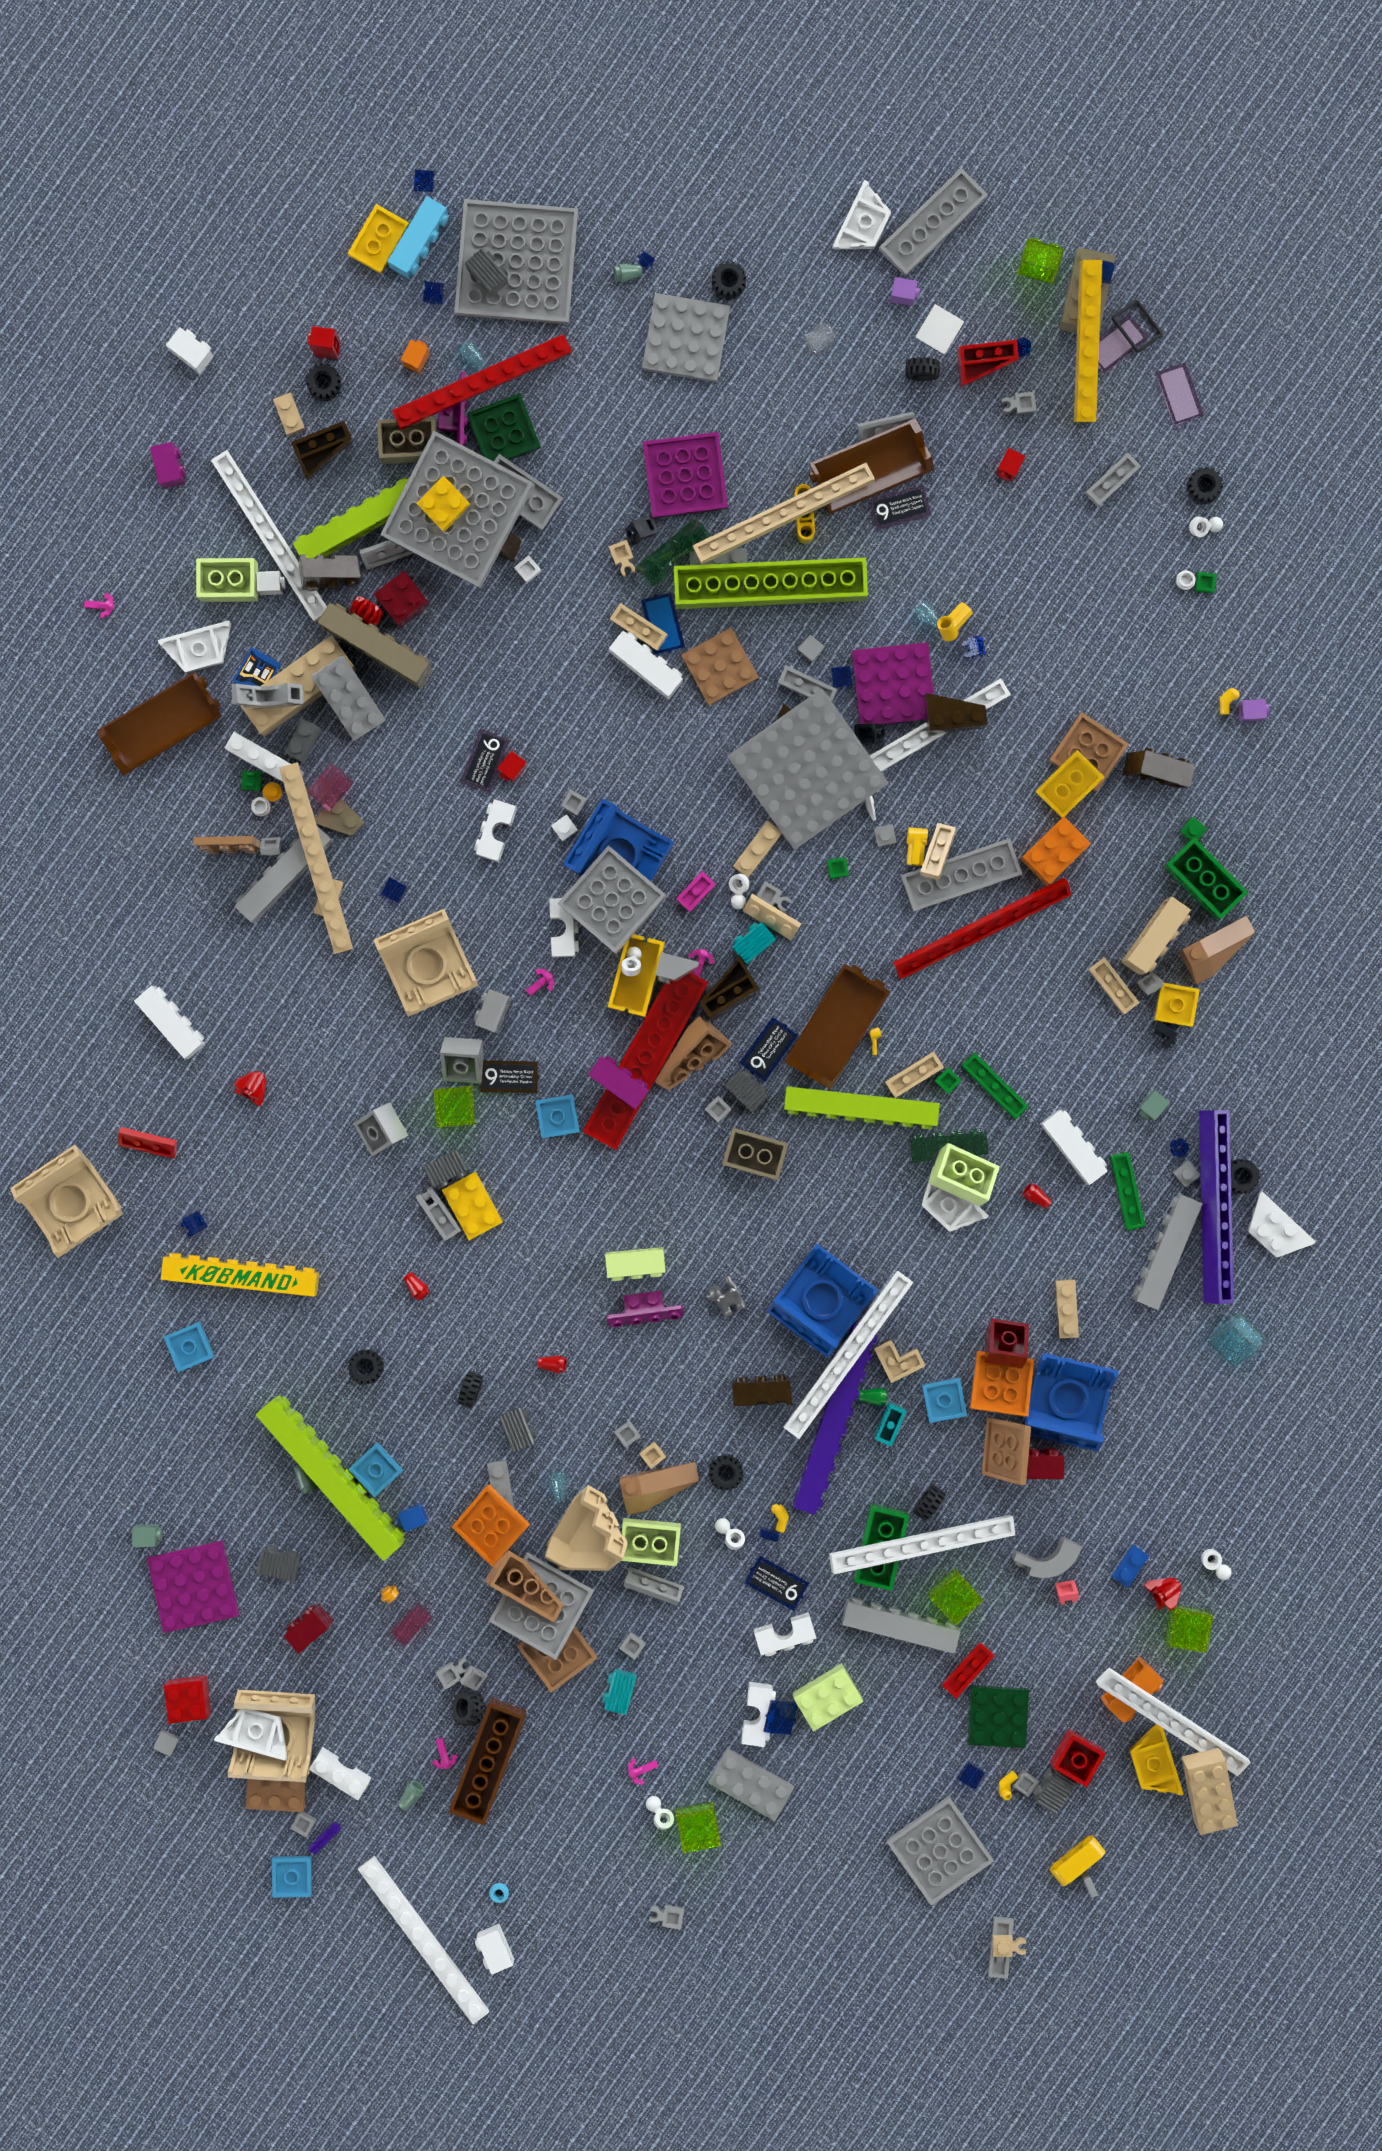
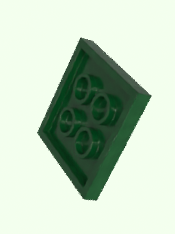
[467,393,541,462]
[967,1685,1029,1748]

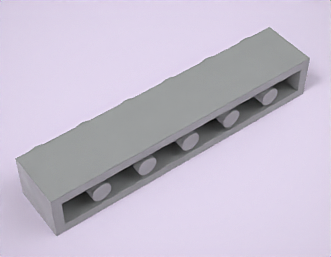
[234,826,334,924]
[1133,1194,1203,1310]
[841,1597,960,1654]

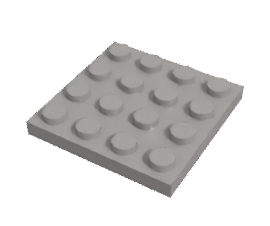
[642,293,730,383]
[558,846,667,954]
[489,1552,594,1660]
[886,1796,994,1906]

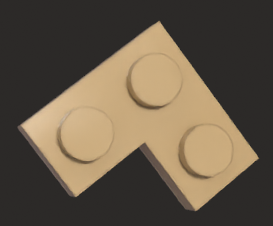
[874,1340,925,1383]

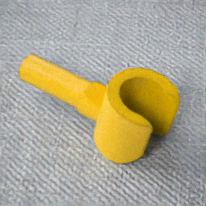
[869,1027,882,1055]

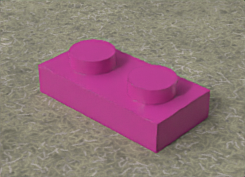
[676,871,716,912]

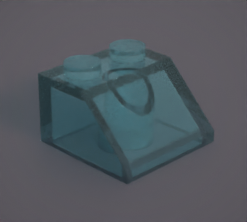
[1207,1311,1267,1367]

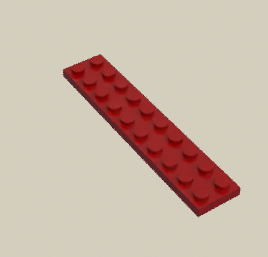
[583,973,709,1150]

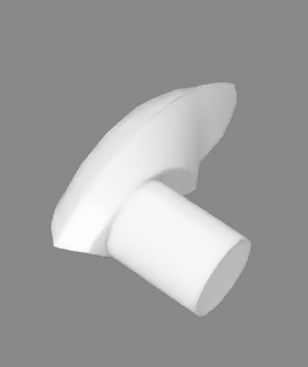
[864,791,878,821]

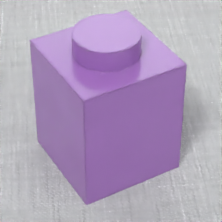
[890,277,920,306]
[1238,699,1269,722]

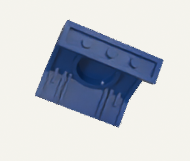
[563,798,674,881]
[766,1244,878,1358]
[1024,1353,1119,1452]

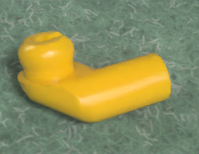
[771,1504,789,1533]

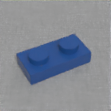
[1111,1544,1149,1588]

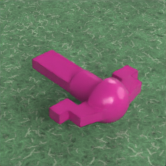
[84,593,114,619]
[688,949,715,977]
[526,968,555,996]
[432,1738,458,1769]
[628,1758,658,1785]

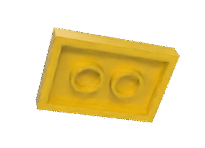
[348,204,409,275]
[1035,750,1104,817]
[442,1172,503,1240]

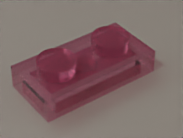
[391,1603,432,1646]

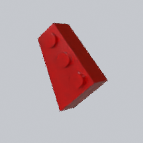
[956,339,1019,388]

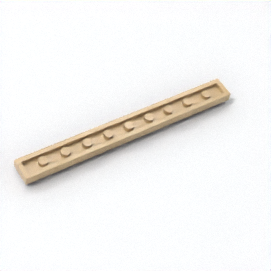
[693,463,875,565]
[279,762,353,954]

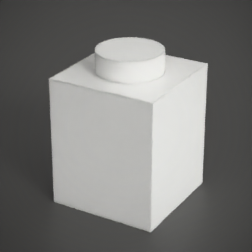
[256,571,286,595]

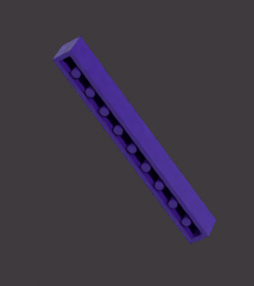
[1199,1110,1234,1304]
[792,1323,878,1515]

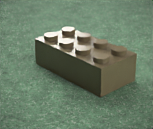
[1059,247,1115,333]

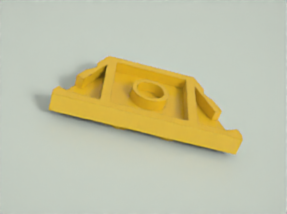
[1129,1724,1184,1795]

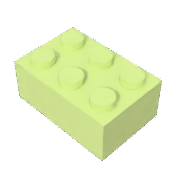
[196,558,258,602]
[929,1143,1000,1206]
[605,1247,666,1281]
[621,1518,681,1566]
[793,1663,863,1732]

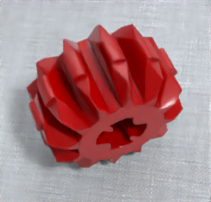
[349,597,383,626]

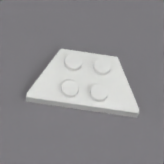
[832,180,891,250]
[158,620,231,674]
[921,1166,989,1232]
[1247,1191,1316,1258]
[214,1709,287,1760]

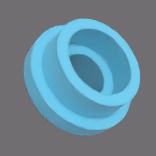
[489,1883,509,1903]

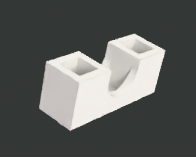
[474,799,517,863]
[549,898,579,958]
[754,1612,816,1656]
[741,1682,776,1747]
[309,1747,371,1800]

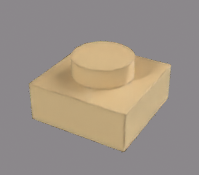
[639,1441,666,1469]

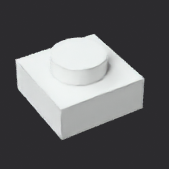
[514,555,542,583]
[551,814,578,842]

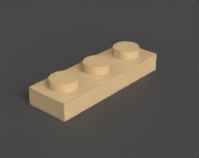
[610,603,668,651]
[733,821,782,878]
[920,823,956,880]
[742,894,801,940]
[1088,957,1139,1015]
[885,1051,944,1098]
[1055,1279,1079,1338]

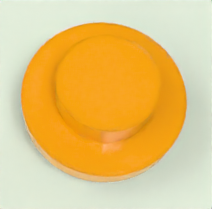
[263,782,282,802]
[381,1585,399,1604]

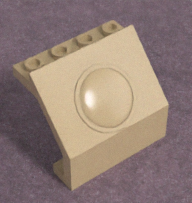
[374,909,478,1017]
[10,1145,123,1258]
[228,1690,315,1782]

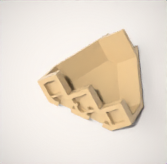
[544,1485,628,1571]

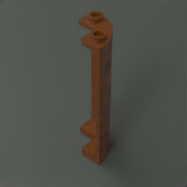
[808,419,934,515]
[97,671,222,776]
[784,964,890,1090]

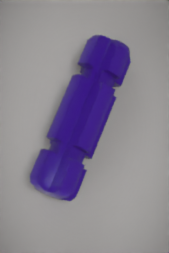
[308,1822,341,1855]

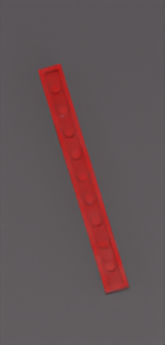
[392,334,572,430]
[893,877,1072,980]

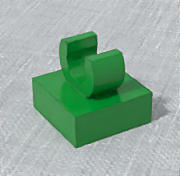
[241,770,263,792]

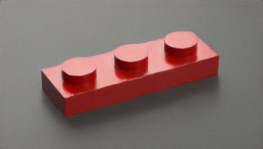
[118,1127,177,1159]
[941,1641,995,1699]

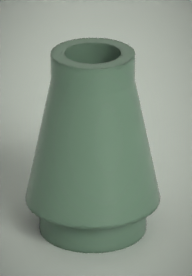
[613,264,642,283]
[294,1466,318,1494]
[398,1780,424,1811]

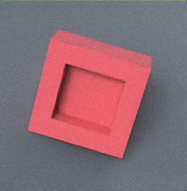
[1055,1580,1079,1605]

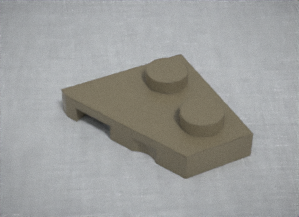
[315,795,365,836]

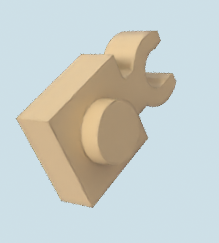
[609,540,635,577]
[992,1935,1026,1957]

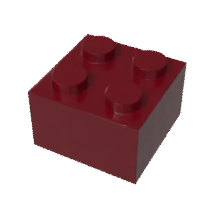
[374,571,430,629]
[984,1318,1029,1369]
[1026,1447,1064,1479]
[283,1603,334,1654]

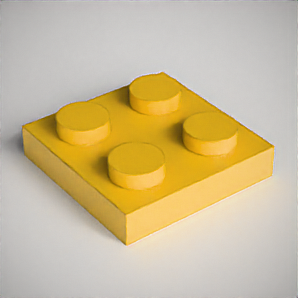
[416,476,471,532]
[1154,983,1200,1027]

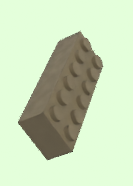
[318,603,433,689]

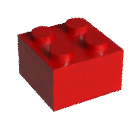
[163,1675,211,1724]
[1050,1729,1106,1788]

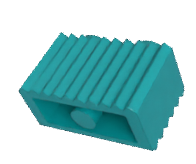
[732,922,776,965]
[873,1402,907,1447]
[602,1668,637,1715]

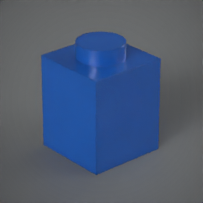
[397,1503,429,1532]

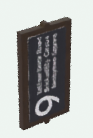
[481,1061,539,1093]

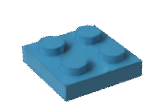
[535,1094,580,1138]
[164,1321,215,1372]
[922,1377,967,1423]
[348,1442,403,1497]
[272,1856,312,1898]

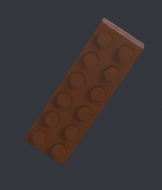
[448,1697,527,1826]

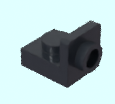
[626,515,659,545]
[854,723,885,743]
[1151,1021,1178,1049]

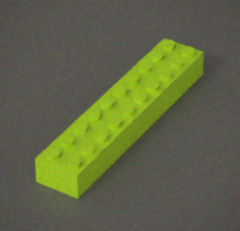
[674,557,868,609]
[256,1395,405,1561]

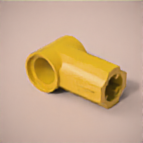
[937,602,973,642]
[906,827,928,866]

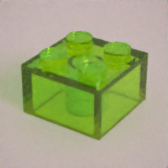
[1016,238,1064,284]
[433,1086,477,1128]
[927,1567,984,1626]
[1164,1605,1214,1653]
[676,1801,721,1854]

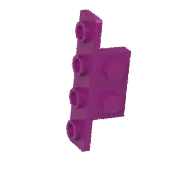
[437,371,468,446]
[606,1291,684,1328]

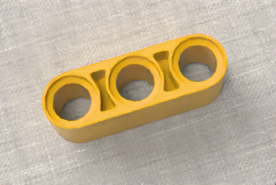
[794,484,815,544]
[1050,1835,1105,1886]

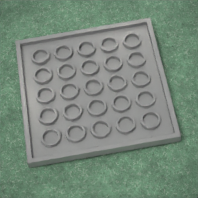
[454,199,578,325]
[380,431,535,588]
[727,688,889,850]

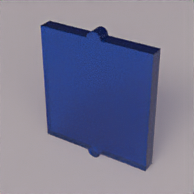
[763,1700,798,1735]

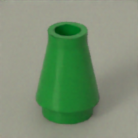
[859,1388,887,1407]

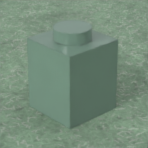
[1137,1090,1170,1121]
[132,1524,163,1547]

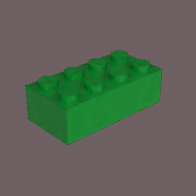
[1163,837,1249,921]
[853,1503,909,1591]

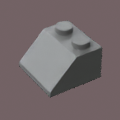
[655,952,699,984]
[474,989,512,1034]
[440,1037,484,1084]
[353,1102,408,1156]

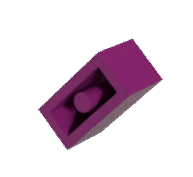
[150,442,186,489]

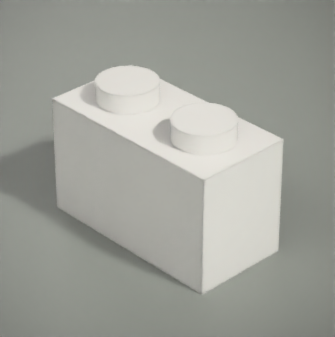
[166,327,214,374]
[475,1924,514,1975]

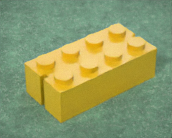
[608,934,665,1017]

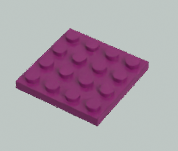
[643,432,728,519]
[852,642,934,725]
[147,1540,240,1633]

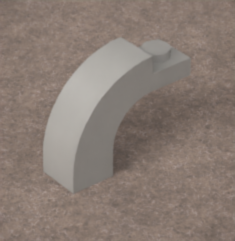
[232,683,303,708]
[1011,1536,1082,1578]

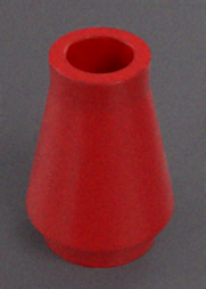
[1022,1183,1052,1209]
[403,1272,430,1301]
[537,1355,567,1374]

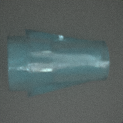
[458,340,486,369]
[914,601,939,629]
[548,1471,568,1502]

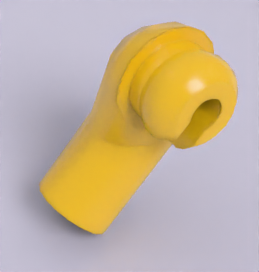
[1219,688,1239,715]
[999,1770,1018,1800]

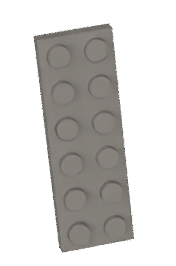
[879,168,988,277]
[901,838,1022,912]

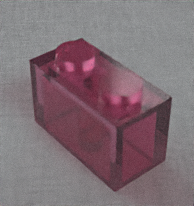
[307,763,354,811]

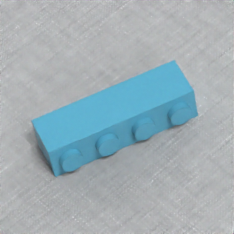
[387,196,449,279]

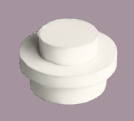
[1176,570,1196,590]
[251,797,271,817]

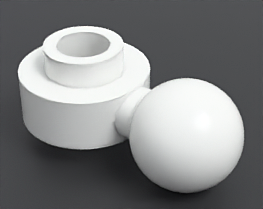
[1189,517,1223,537]
[729,874,749,909]
[622,946,642,976]
[715,1518,745,1550]
[1201,1549,1231,1580]
[646,1796,674,1830]

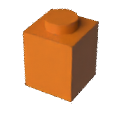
[400,340,430,374]

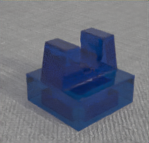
[423,281,445,304]
[962,635,986,658]
[181,1211,208,1237]

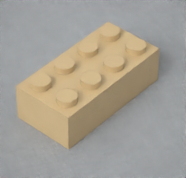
[1121,897,1191,975]
[1182,1748,1238,1835]

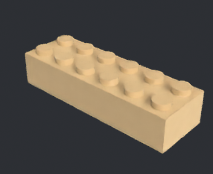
[240,635,357,737]

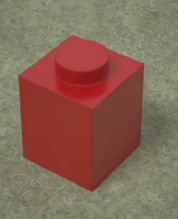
[996,448,1025,482]
[497,750,528,783]

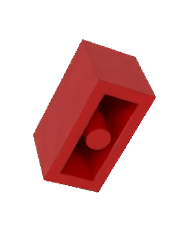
[307,326,341,360]

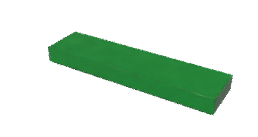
[961,1052,1029,1120]
[1109,1152,1146,1231]

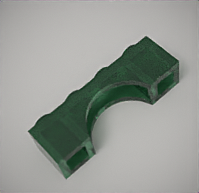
[635,519,711,587]
[908,1128,989,1163]

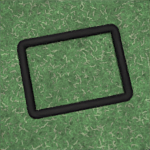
[1112,299,1163,353]

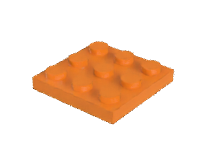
[970,1351,1034,1417]
[452,1484,531,1567]

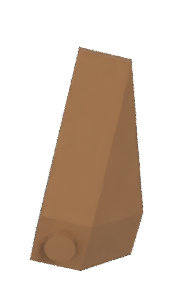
[1178,916,1255,985]
[655,1016,732,1091]
[620,1462,699,1515]
[485,1550,564,1622]

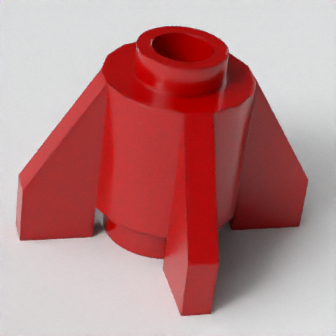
[234,1071,267,1107]
[1144,1577,1181,1611]

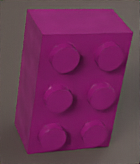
[588,1055,649,1109]

